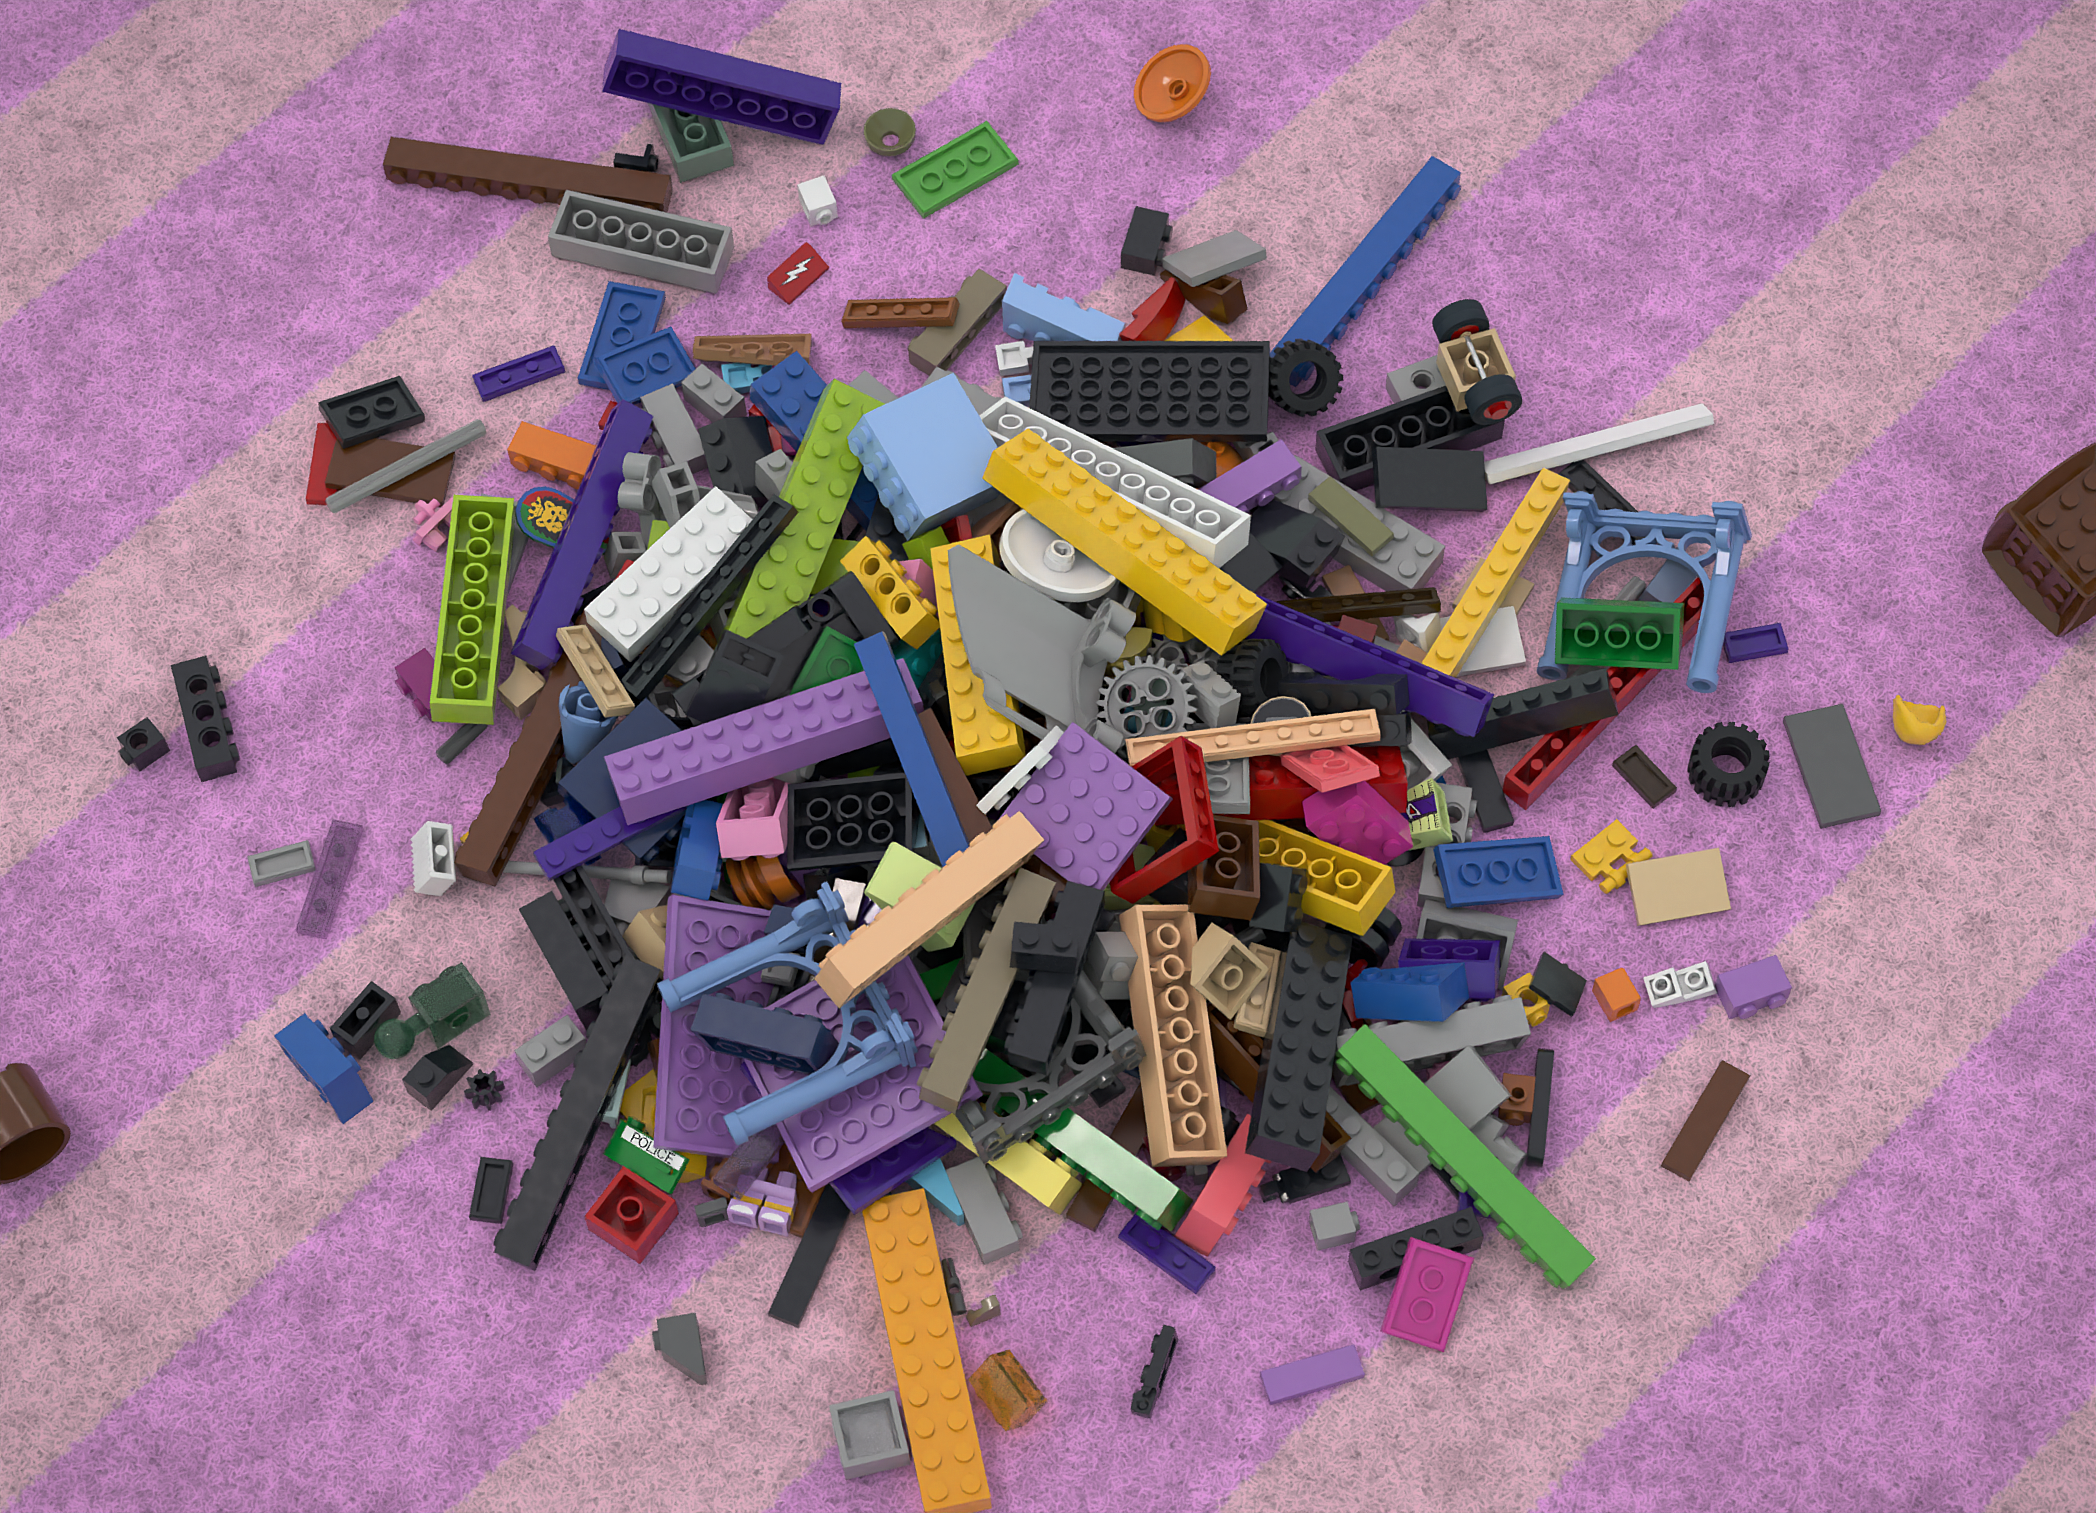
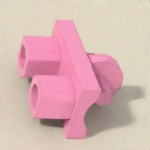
[413,496,453,552]

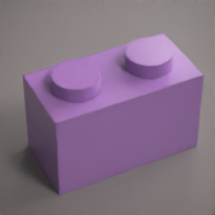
[1715,955,1792,1019]

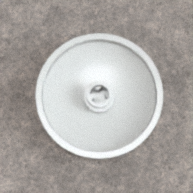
[999,509,1117,602]

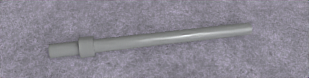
[503,861,672,885]

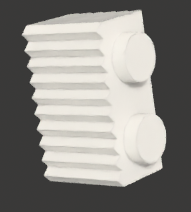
[410,821,456,896]

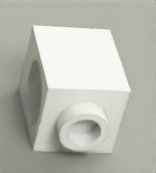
[797,175,838,226]

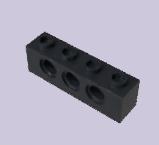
[171,656,240,782]
[1348,1207,1484,1291]

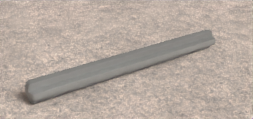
[326,419,486,513]

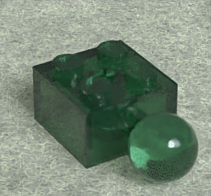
[374,962,491,1059]

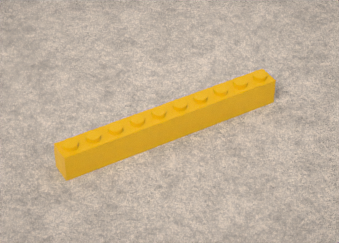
[1421,467,1570,678]

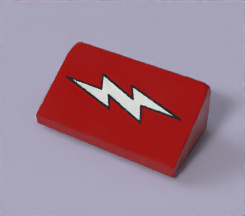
[767,242,829,305]

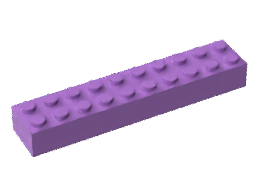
[604,658,924,825]

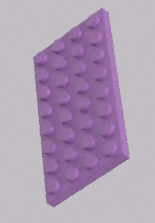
[653,895,780,1164]

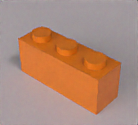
[507,421,596,490]

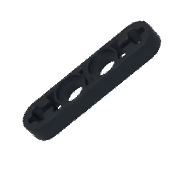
[1526,1048,1554,1168]

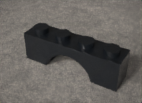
[1277,672,1410,715]

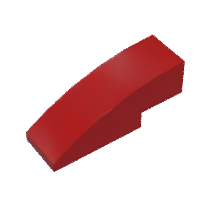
[1119,277,1186,341]

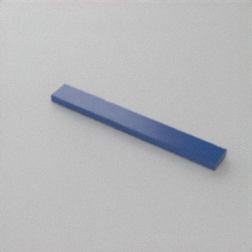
[854,631,970,867]

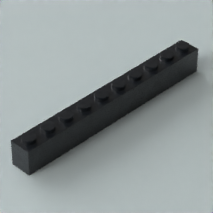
[493,956,664,1271]

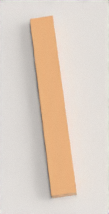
[1125,709,1381,767]

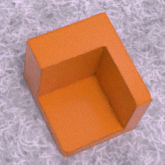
[1592,967,1641,1022]

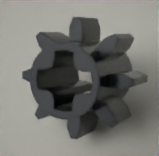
[464,1069,505,1111]

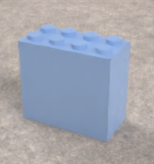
[847,373,1001,541]

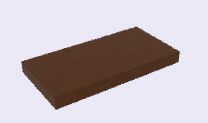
[325,438,456,507]

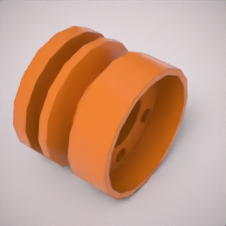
[726,855,804,910]

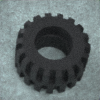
[1269,339,1343,417]
[1216,639,1289,716]
[1687,722,1770,807]

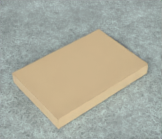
[1626,848,1731,926]

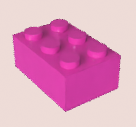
[1302,781,1413,865]

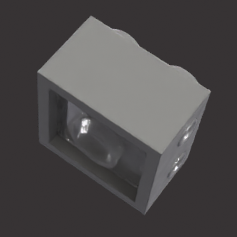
[829,1390,910,1480]

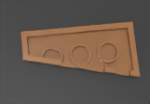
[693,333,812,366]

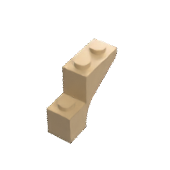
[497,604,547,720]

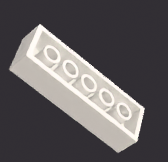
[584,486,753,662]

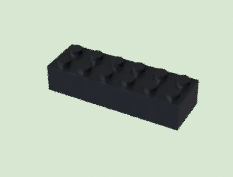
[1315,385,1505,491]

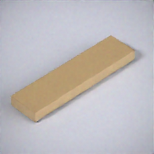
[556,624,635,718]

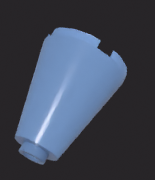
[558,681,618,765]

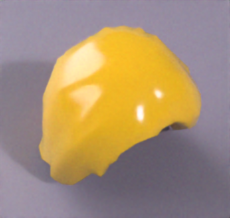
[1893,695,1947,745]

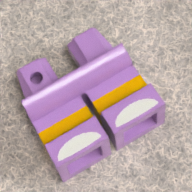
[727,1163,798,1237]

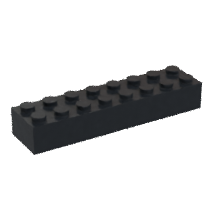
[1245,922,1353,1172]

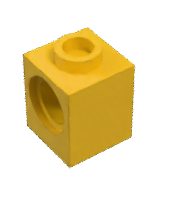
[1501,972,1550,1027]

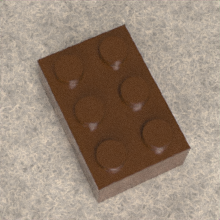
[1188,815,1260,920]

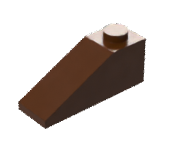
[1160,269,1248,324]

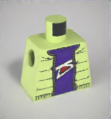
[1400,778,1453,850]

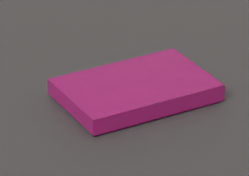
[1380,1237,1474,1352]

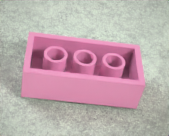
[716,777,791,860]

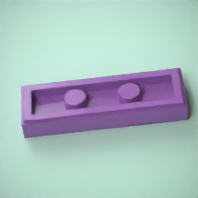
[1260,1344,1365,1405]

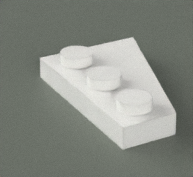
[976,725,1064,814]

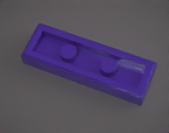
[472,345,565,402]
[1118,1213,1216,1294]

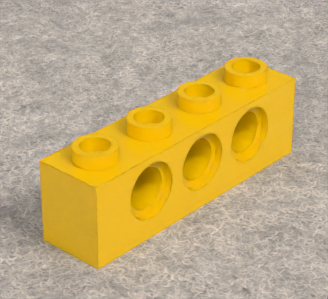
[840,536,940,650]

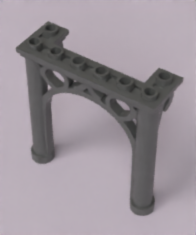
[955,913,1146,1164]

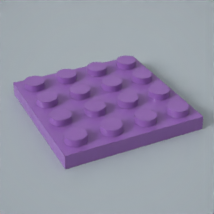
[998,722,1173,890]

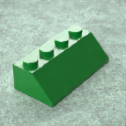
[1555,597,1684,670]

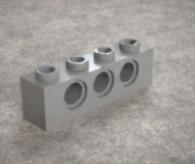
[1385,355,1445,404]
[1417,783,1477,907]

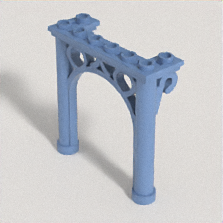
[1537,491,1752,693]
[657,881,918,1146]

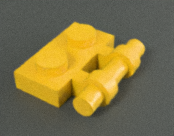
[1570,819,1653,894]

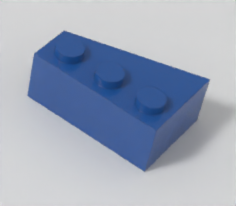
[671,800,723,901]
[1351,962,1469,1022]
[274,1013,374,1124]

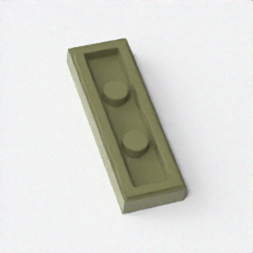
[1308,476,1394,556]

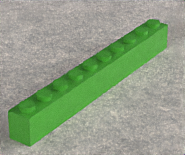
[1334,1024,1596,1289]

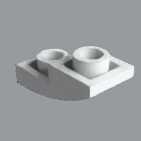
[1643,961,1717,1008]

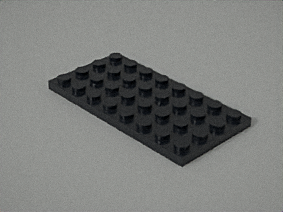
[1029,341,1270,442]

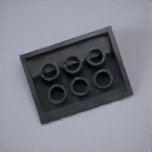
[787,772,920,872]

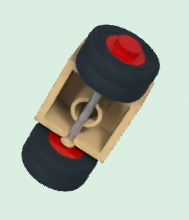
[1432,299,1522,425]

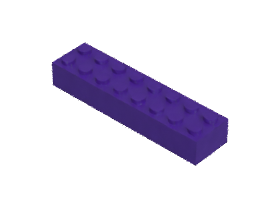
[602,29,841,145]

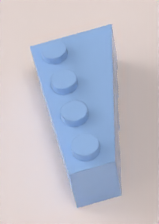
[1002,273,1125,341]

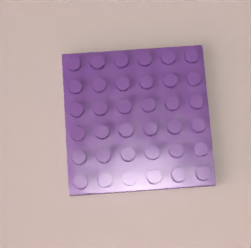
[744,955,983,1192]

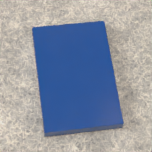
[594,327,696,405]

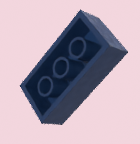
[690,993,839,1075]

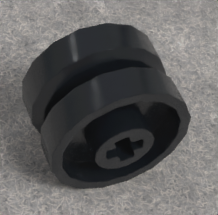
[1325,907,1402,969]

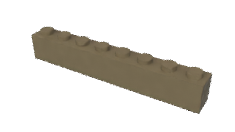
[916,868,1056,1114]

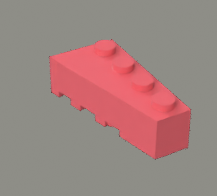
[1174,1113,1272,1257]

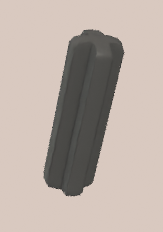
[436,723,488,764]

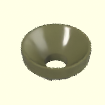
[864,108,916,156]

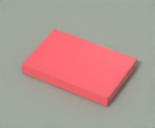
[1280,745,1380,793]

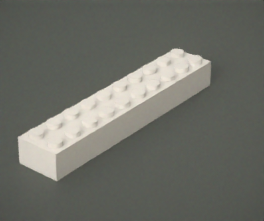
[979,397,1251,568]

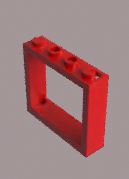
[1109,736,1219,904]

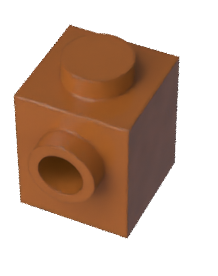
[1498,1073,1535,1126]

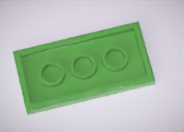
[892,121,1019,219]

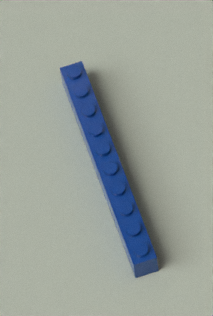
[1269,156,1462,388]

